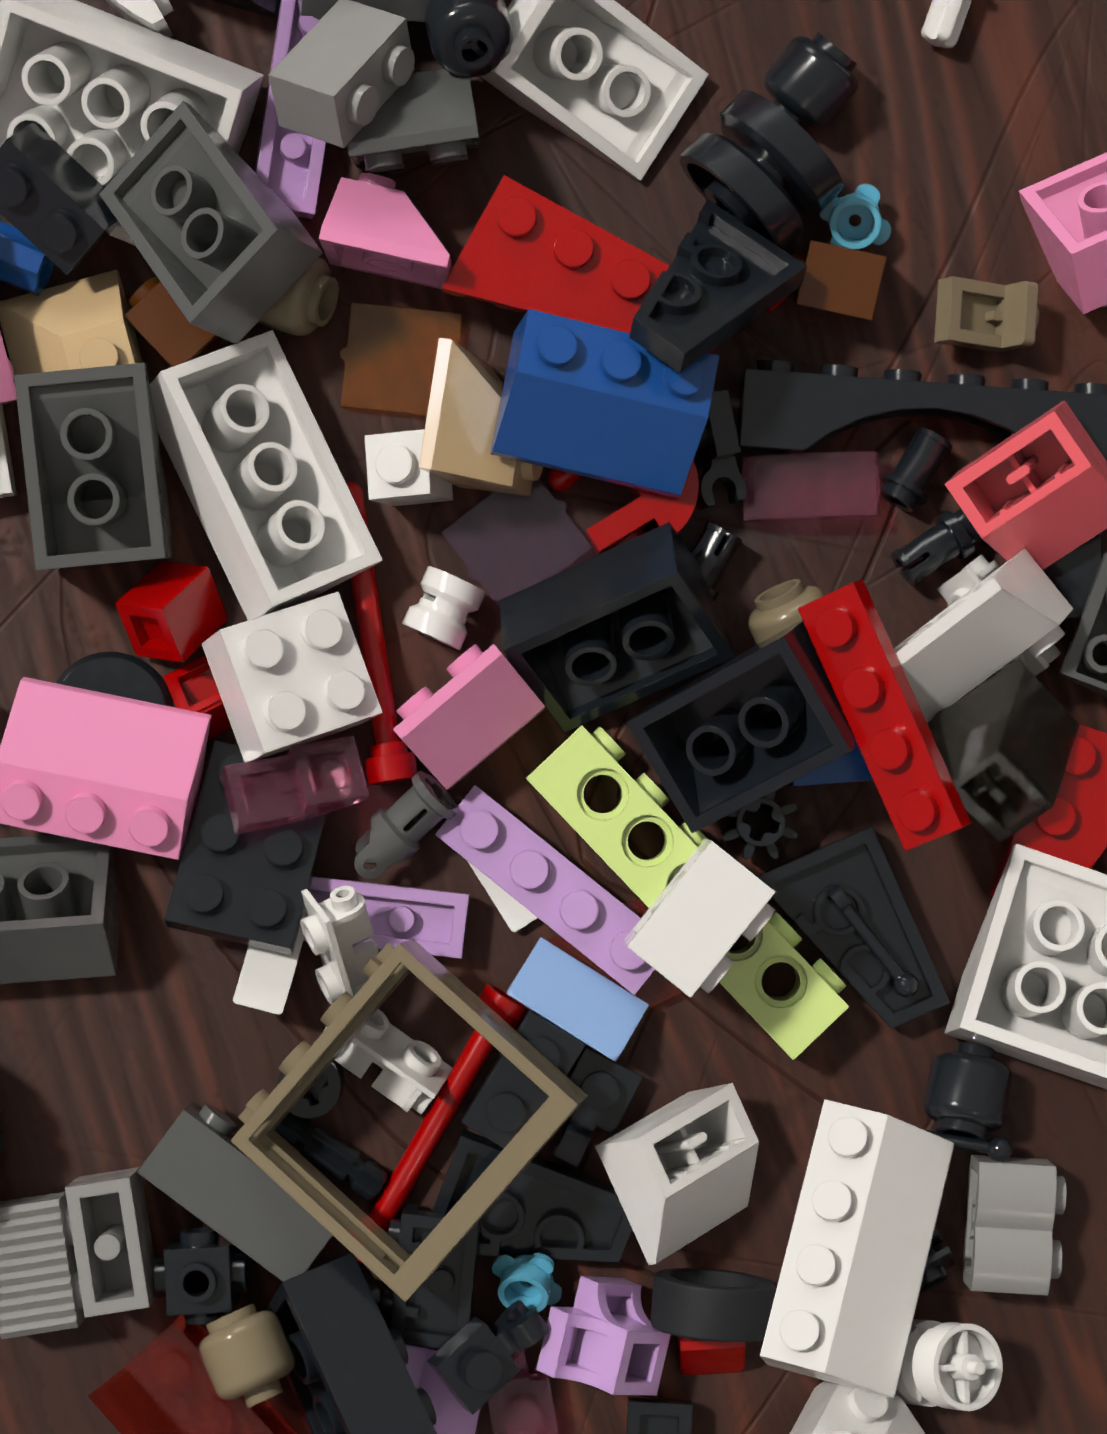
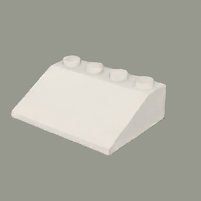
[0,0,264,245]
[944,844,1107,1089]

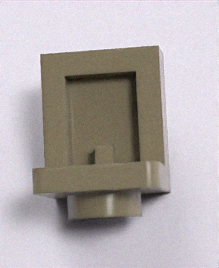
[934,276,1039,353]

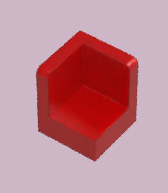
[115,562,227,662]

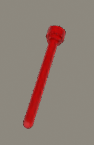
[346,482,418,785]
[354,983,529,1263]

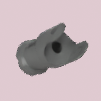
[354,771,459,879]

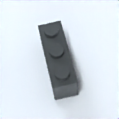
[137,1103,332,1281]

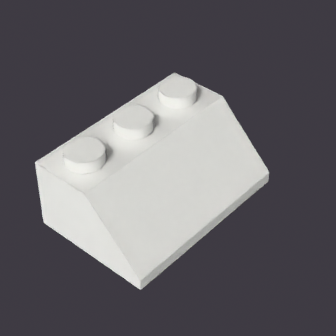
[894,548,1073,731]

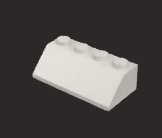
[150,330,382,620]
[760,1099,954,1399]

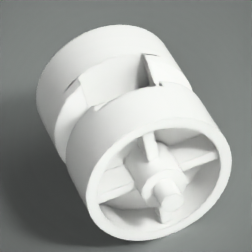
[896,1319,1003,1411]

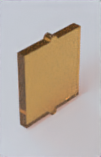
[340,303,462,416]

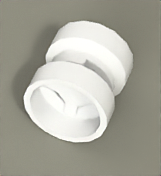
[402,566,486,650]

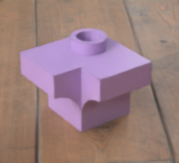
[536,1276,671,1396]

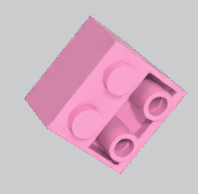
[393,644,545,790]

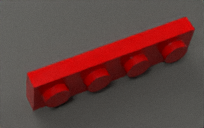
[797,579,971,851]

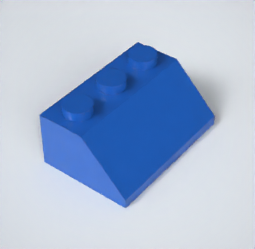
[490,309,719,498]

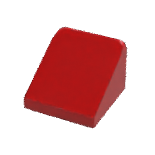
[163,655,232,741]
[678,1337,746,1375]

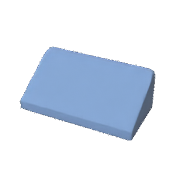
[506,937,649,1062]

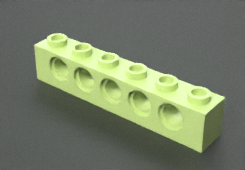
[526,725,849,1060]

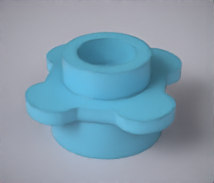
[820,183,891,249]
[492,1253,562,1313]

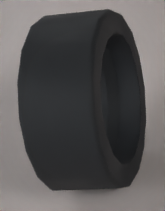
[651,1268,776,1342]

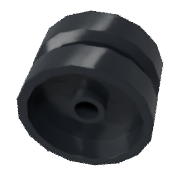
[679,90,844,251]

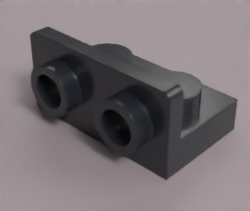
[380,1203,481,1348]

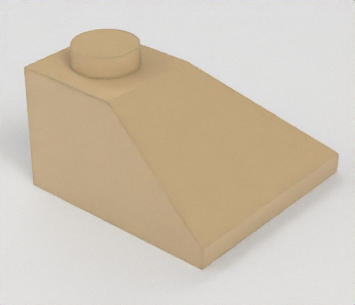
[0,270,143,375]
[419,338,543,496]

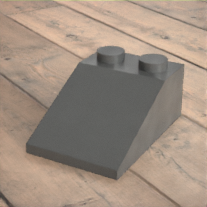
[99,101,323,344]
[14,363,174,570]

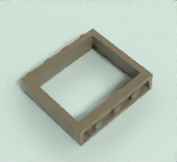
[230,939,588,1302]

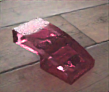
[742,452,881,522]
[221,736,369,834]

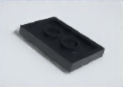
[164,740,340,955]

